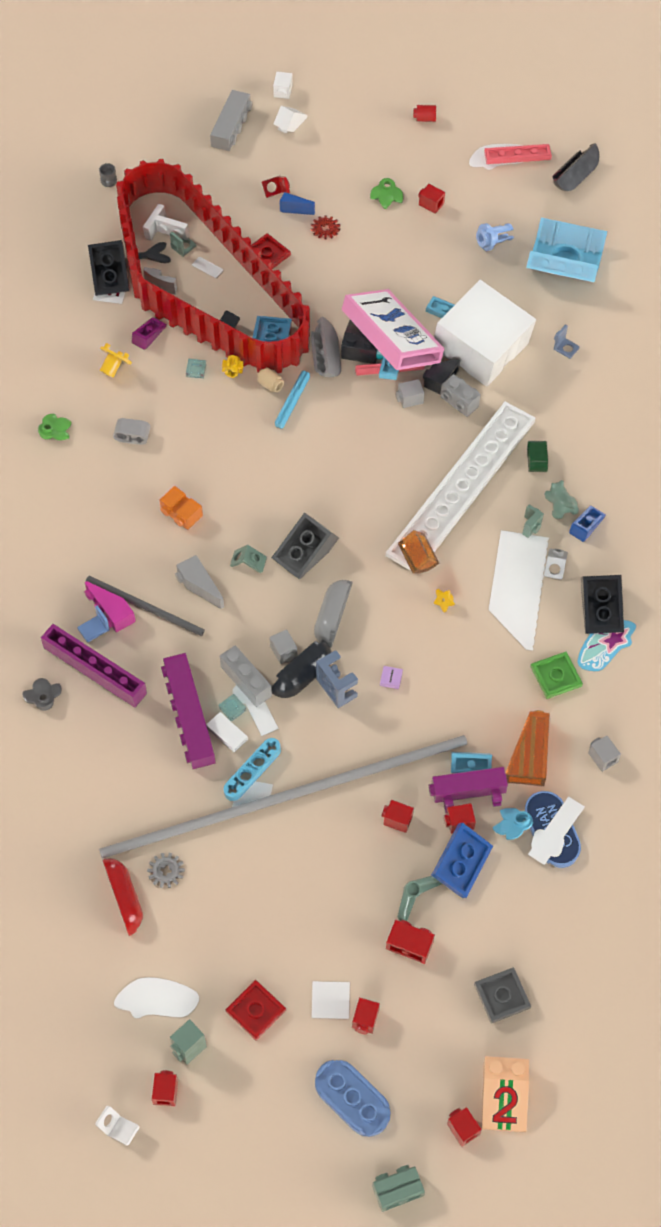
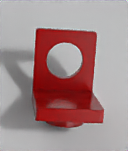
[261,175,290,198]

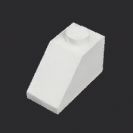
[274,106,308,133]

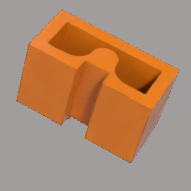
[159,486,203,530]

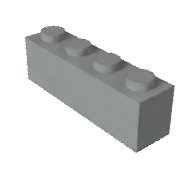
[210,90,252,151]

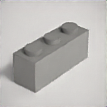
[220,645,272,707]

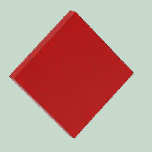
[251,233,291,269]
[225,979,286,1041]

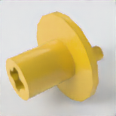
[99,343,132,378]

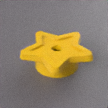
[434,589,455,612]

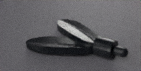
[138,242,171,263]

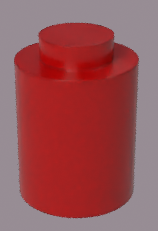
[413,105,436,122]

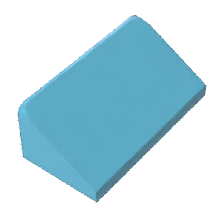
[451,752,492,773]

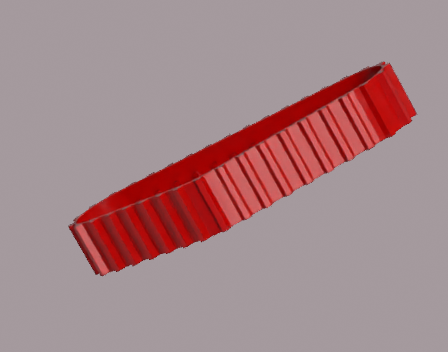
[116,159,310,374]

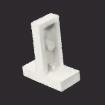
[143,204,190,240]

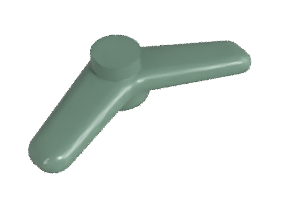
[397,876,442,921]

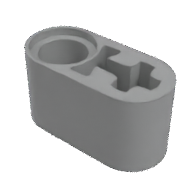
[113,418,151,445]

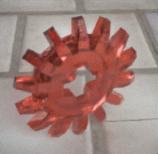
[311,215,341,240]

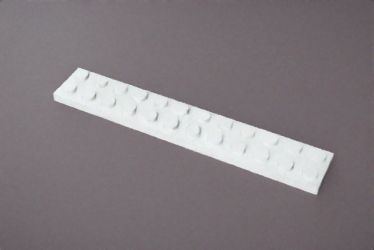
[386,401,536,574]

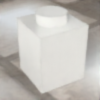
[273,72,293,99]

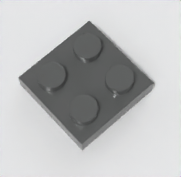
[474,967,531,1024]

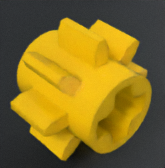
[222,355,244,378]

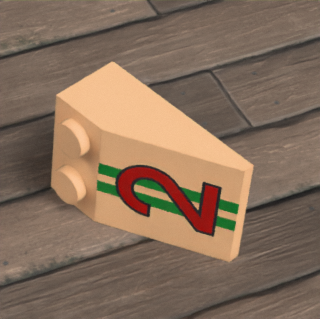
[482,1056,529,1132]

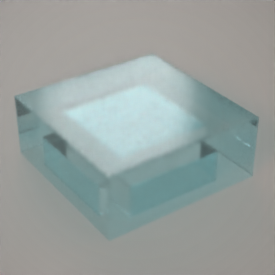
[186,359,206,379]

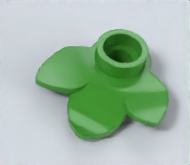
[370,178,403,209]
[38,414,72,440]

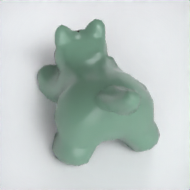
[544,480,579,519]

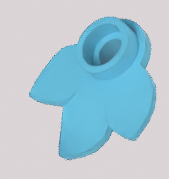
[493,808,533,840]

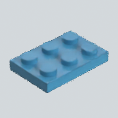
[253,316,292,342]

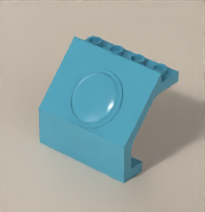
[526,217,608,282]

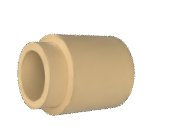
[258,368,284,393]

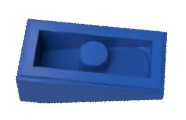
[279,192,315,215]
[569,506,606,542]

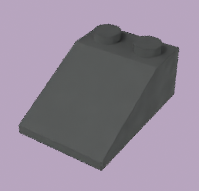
[271,512,339,579]

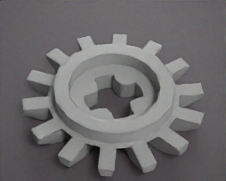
[147,853,185,888]

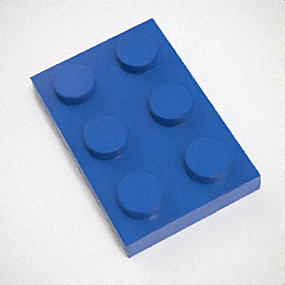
[431,823,493,899]

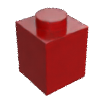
[418,184,445,214]
[381,800,414,833]
[444,803,476,834]
[352,997,380,1035]
[152,1070,178,1106]
[447,1107,482,1147]

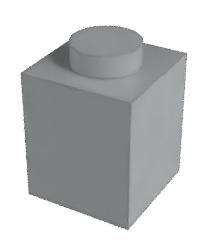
[396,379,424,408]
[270,629,298,664]
[588,736,621,772]

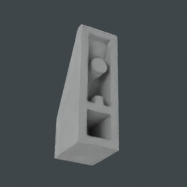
[175,555,224,609]

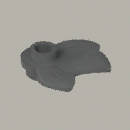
[22,678,62,711]

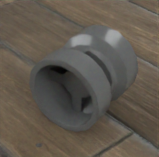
[99,163,117,187]

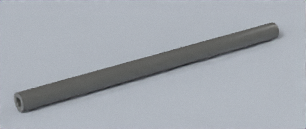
[86,575,205,636]

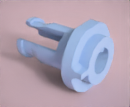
[476,223,514,251]

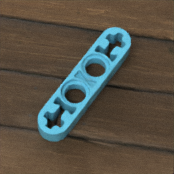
[223,738,281,801]

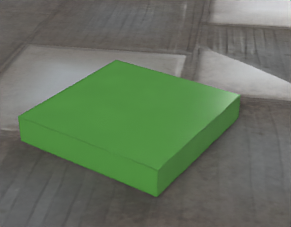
[530,652,583,699]

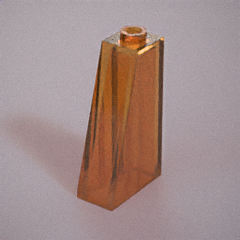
[505,710,550,787]

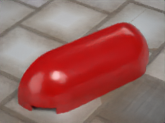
[102,858,143,936]

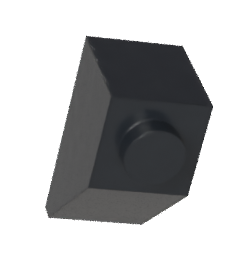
[423,359,460,395]

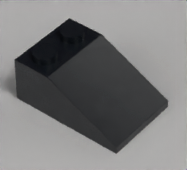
[88,240,130,296]
[341,320,378,364]
[581,575,624,634]

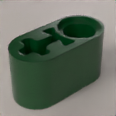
[527,441,548,472]

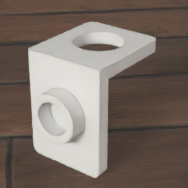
[95,1106,139,1145]

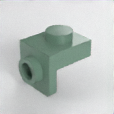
[522,504,544,538]

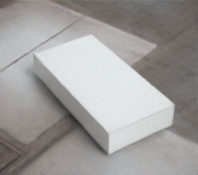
[206,712,248,752]

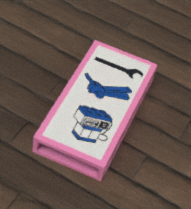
[341,289,445,370]

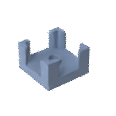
[316,650,358,708]

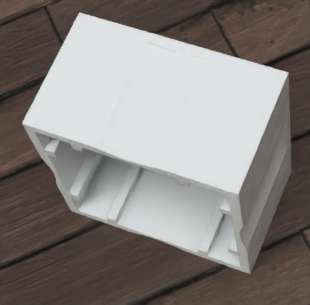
[434,280,536,387]

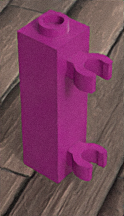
[428,767,508,813]

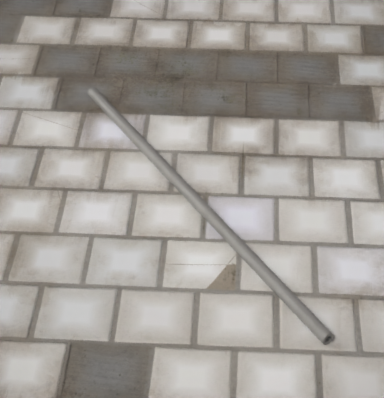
[99,735,467,859]

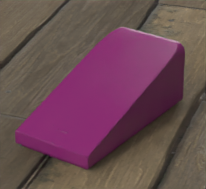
[131,317,167,350]

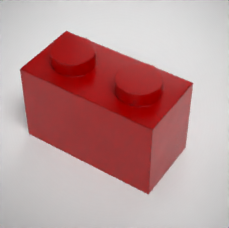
[386,920,435,964]

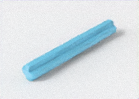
[275,371,310,429]

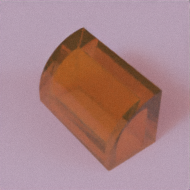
[398,530,439,574]

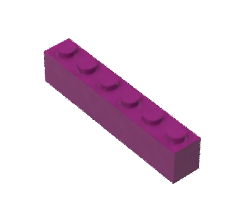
[41,624,147,708]
[161,653,216,769]

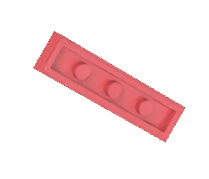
[484,144,552,164]

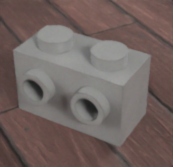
[441,374,481,417]

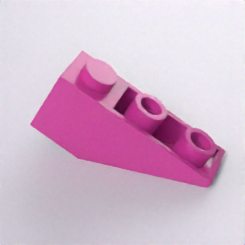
[84,581,136,633]

